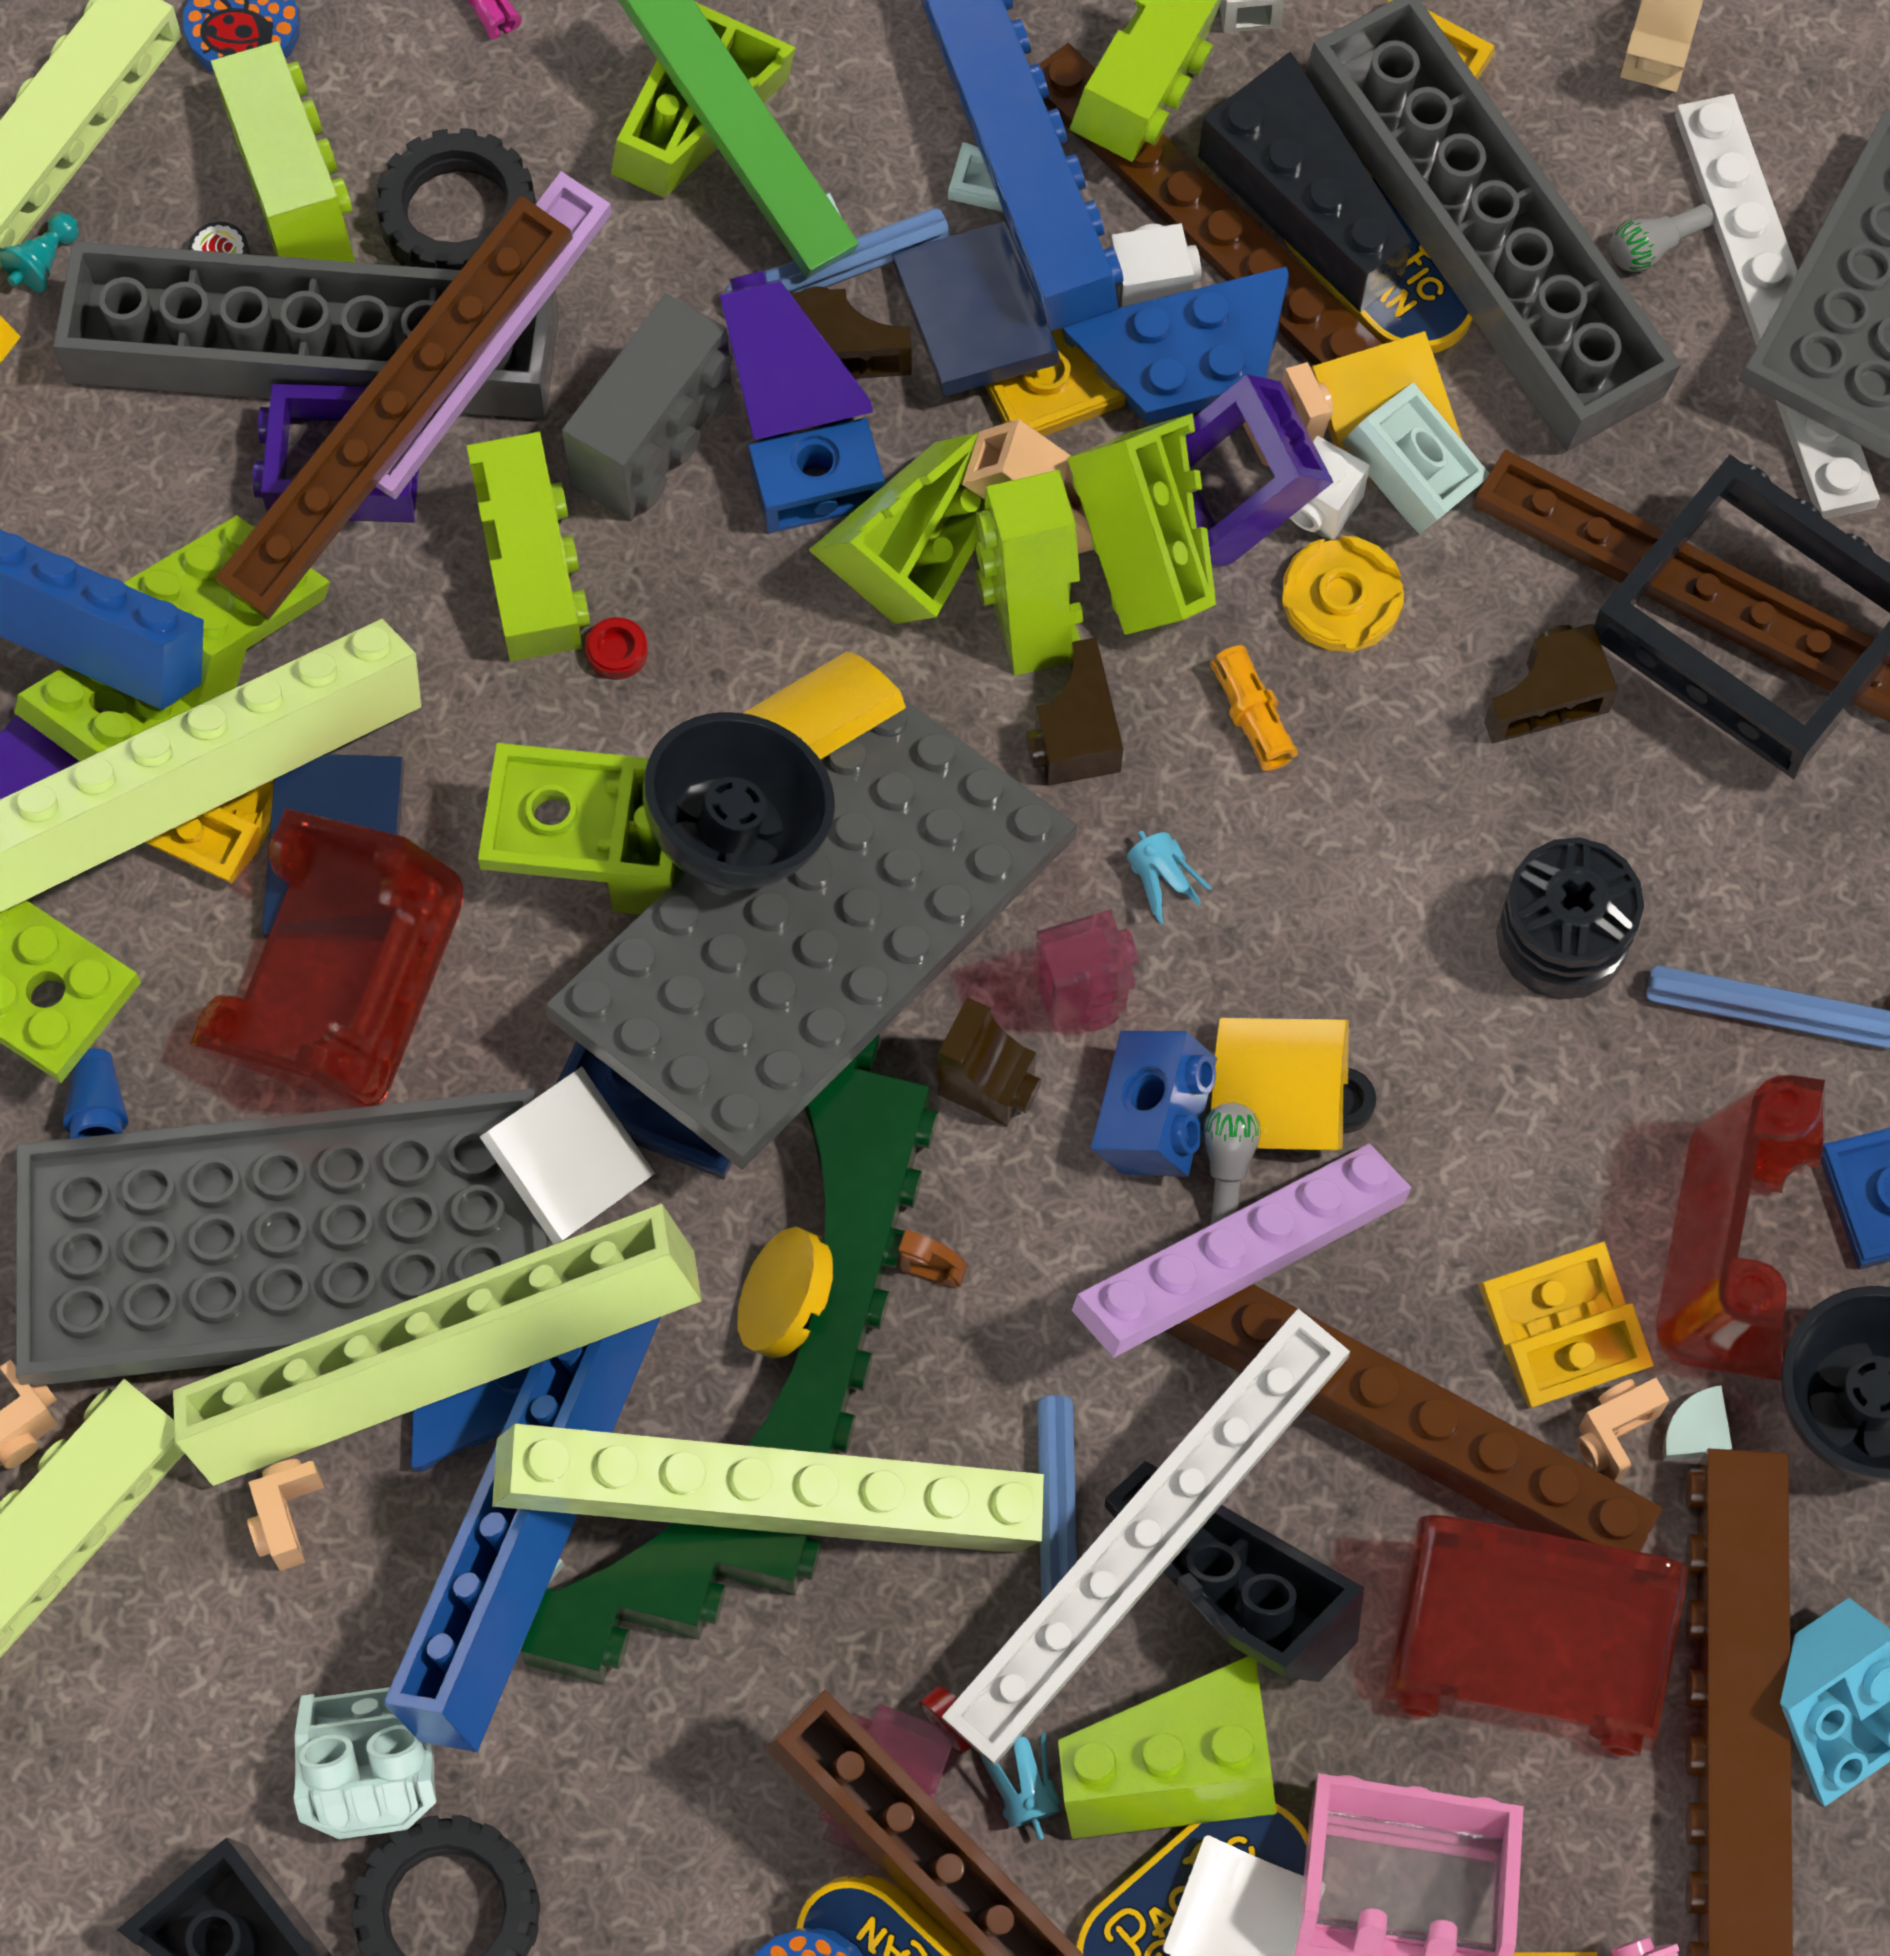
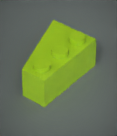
[1069,0,1222,162]
[611,2,796,198]
[1067,413,1216,635]
[466,431,591,662]
[809,433,985,624]
[975,470,1083,676]
[1058,1656,1276,1839]

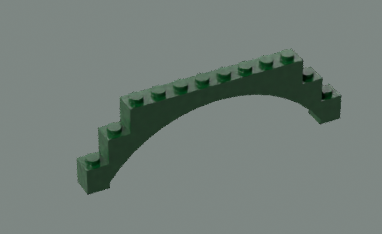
[520,1034,939,1685]

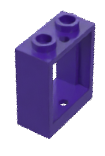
[1186,374,1334,566]
[253,384,419,523]

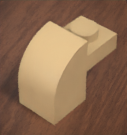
[1620,0,1703,92]

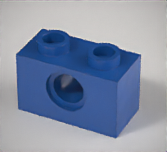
[748,418,885,534]
[1091,1031,1217,1177]

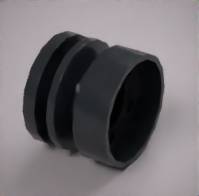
[1496,837,1644,1000]

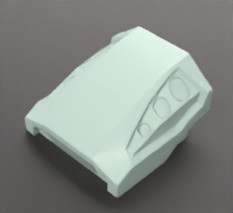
[294,1687,436,1839]

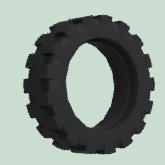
[376,128,536,270]
[352,1815,540,1956]

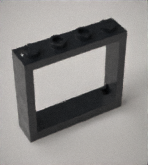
[1594,454,1890,780]

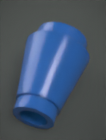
[63,1048,129,1139]

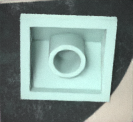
[1341,382,1490,534]

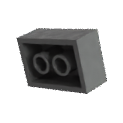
[562,293,734,521]

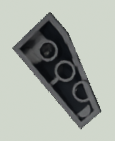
[1105,1461,1364,1682]

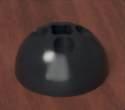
[643,712,835,890]
[1781,1286,1890,1482]

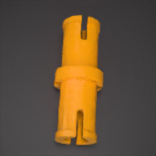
[1210,645,1298,771]

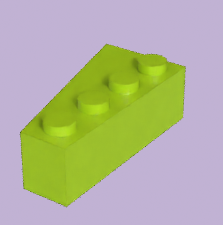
[211,41,355,262]

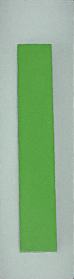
[618,0,859,279]

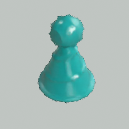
[0,211,79,293]

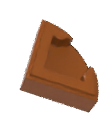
[899,1229,968,1289]

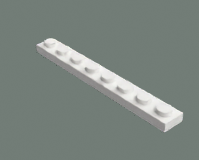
[1675,93,1880,519]
[942,1308,1350,1766]

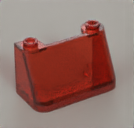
[190,808,464,1107]
[1656,1075,1826,1381]
[1383,1515,1689,1757]

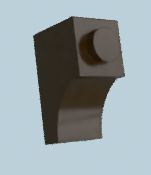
[790,286,912,379]
[1484,623,1618,744]
[1026,637,1123,786]
[938,997,1042,1127]

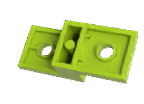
[14,515,330,761]
[478,743,685,915]
[0,900,142,1083]

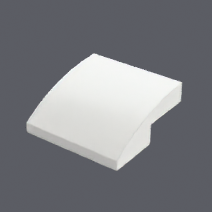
[480,1067,655,1244]

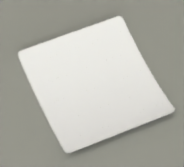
[1163,1836,1325,1956]

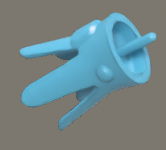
[1127,831,1213,925]
[980,1731,1060,1841]

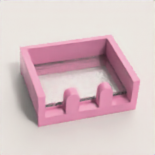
[1294,1773,1524,1956]

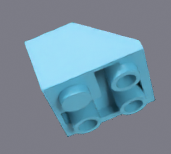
[1780,1598,1890,1807]

